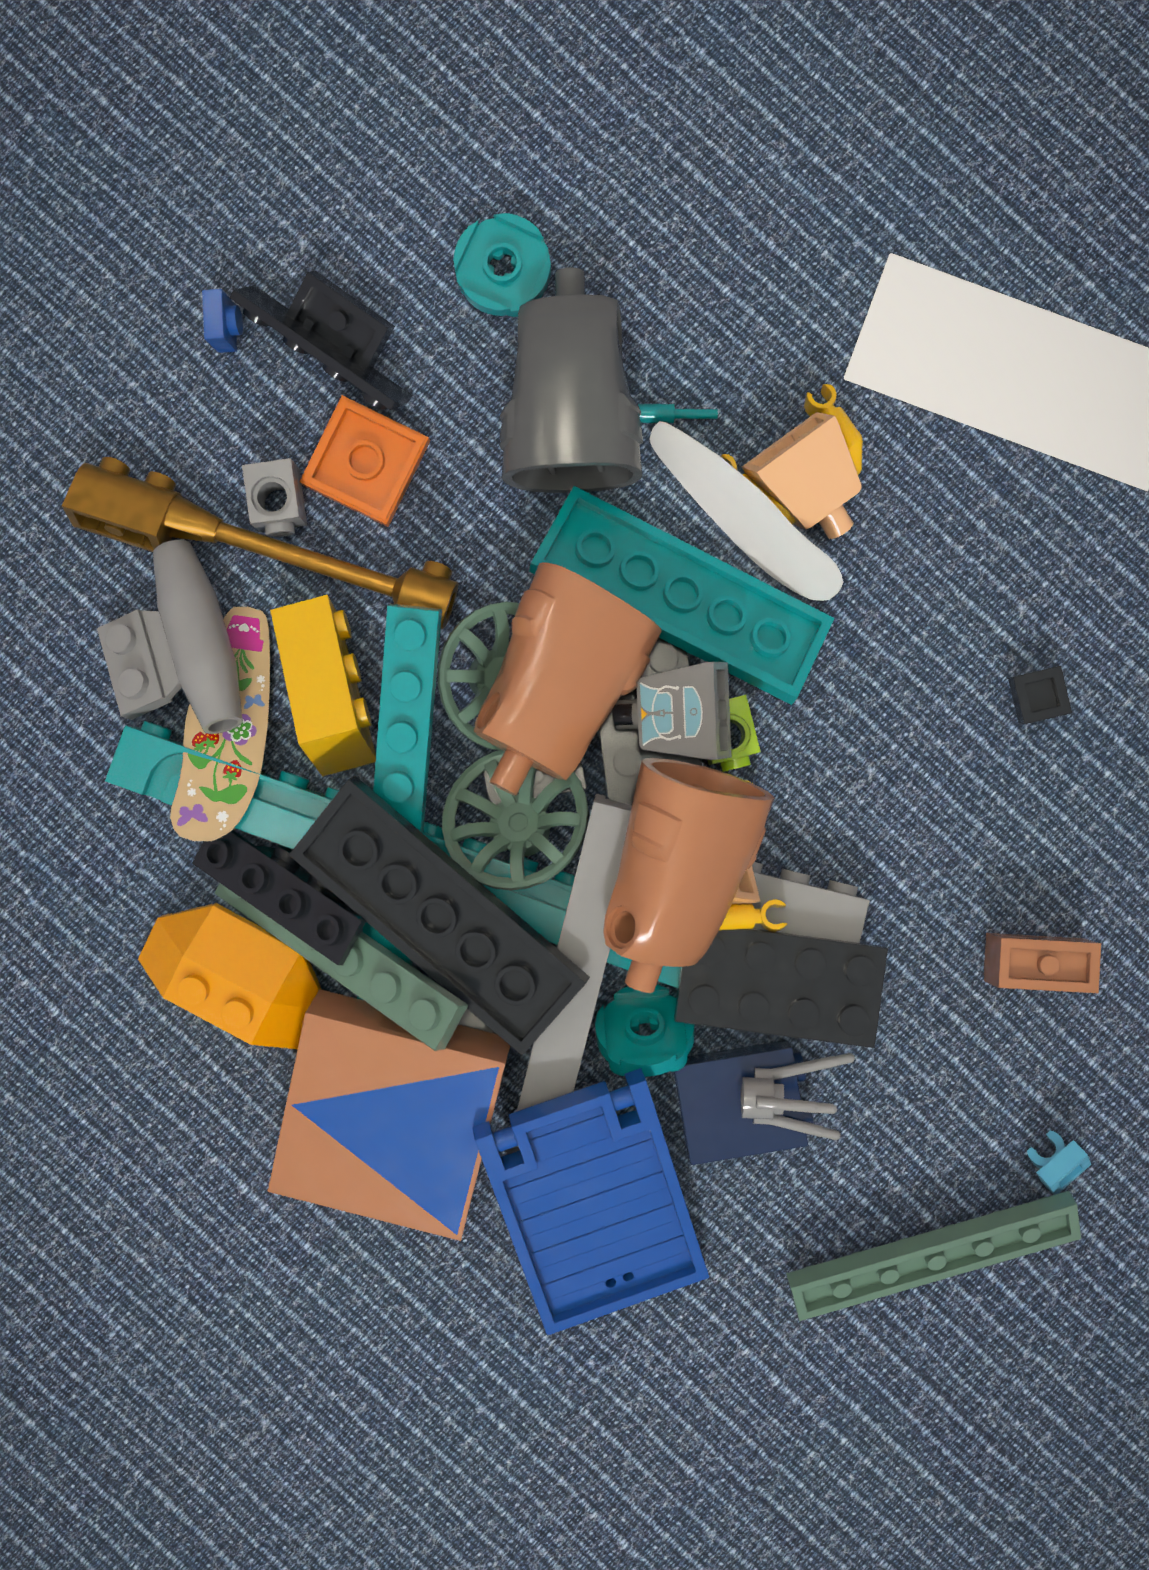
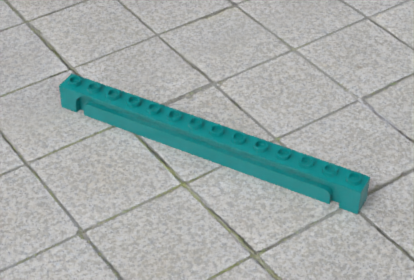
[105,721,681,988]

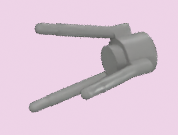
[741,1053,855,1140]

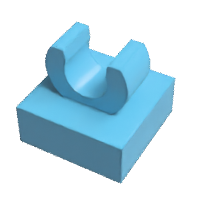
[1027,1130,1091,1195]

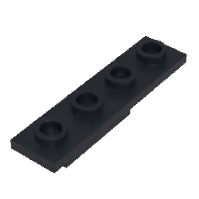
[229,271,412,410]
[192,830,366,965]

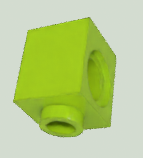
[707,695,761,772]

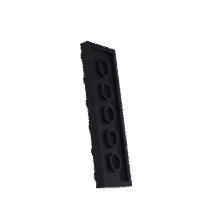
[289,776,590,1056]

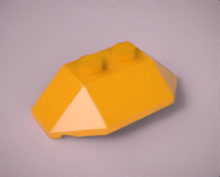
[138,903,321,1049]

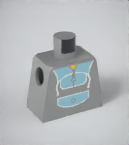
[613,662,732,760]

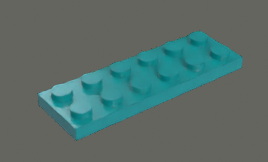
[529,486,835,705]

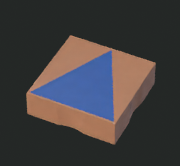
[268,989,510,1241]

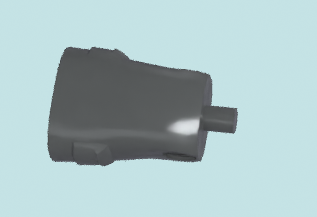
[500,267,643,493]

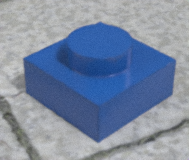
[202,289,243,353]

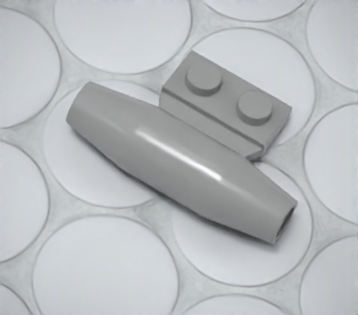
[97,540,243,734]

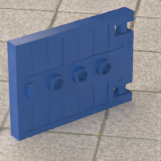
[472,1068,709,1336]

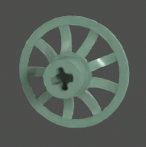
[438,602,519,751]
[442,750,589,890]

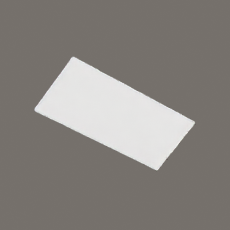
[844,253,1149,491]

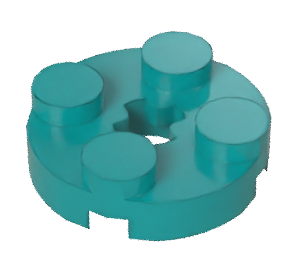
[453,213,551,317]
[595,985,695,1077]

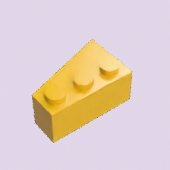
[270,595,376,777]

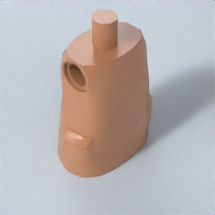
[474,562,662,796]
[603,758,775,993]

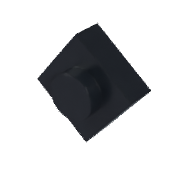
[1008,666,1072,725]

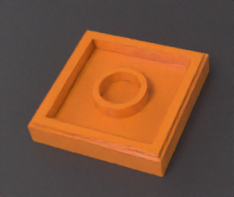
[299,395,430,527]

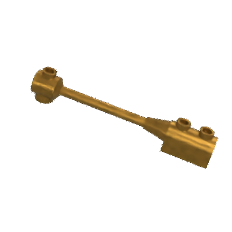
[62,457,458,629]

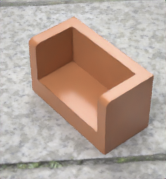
[984,933,1101,993]

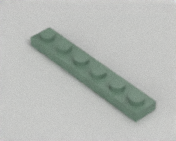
[214,883,468,1051]
[786,1191,1081,1321]

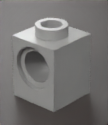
[242,458,307,537]

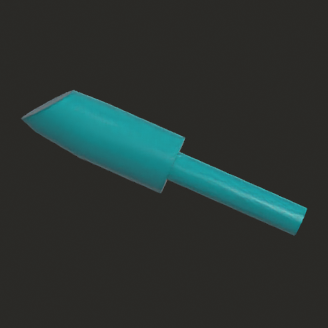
[638,404,718,424]

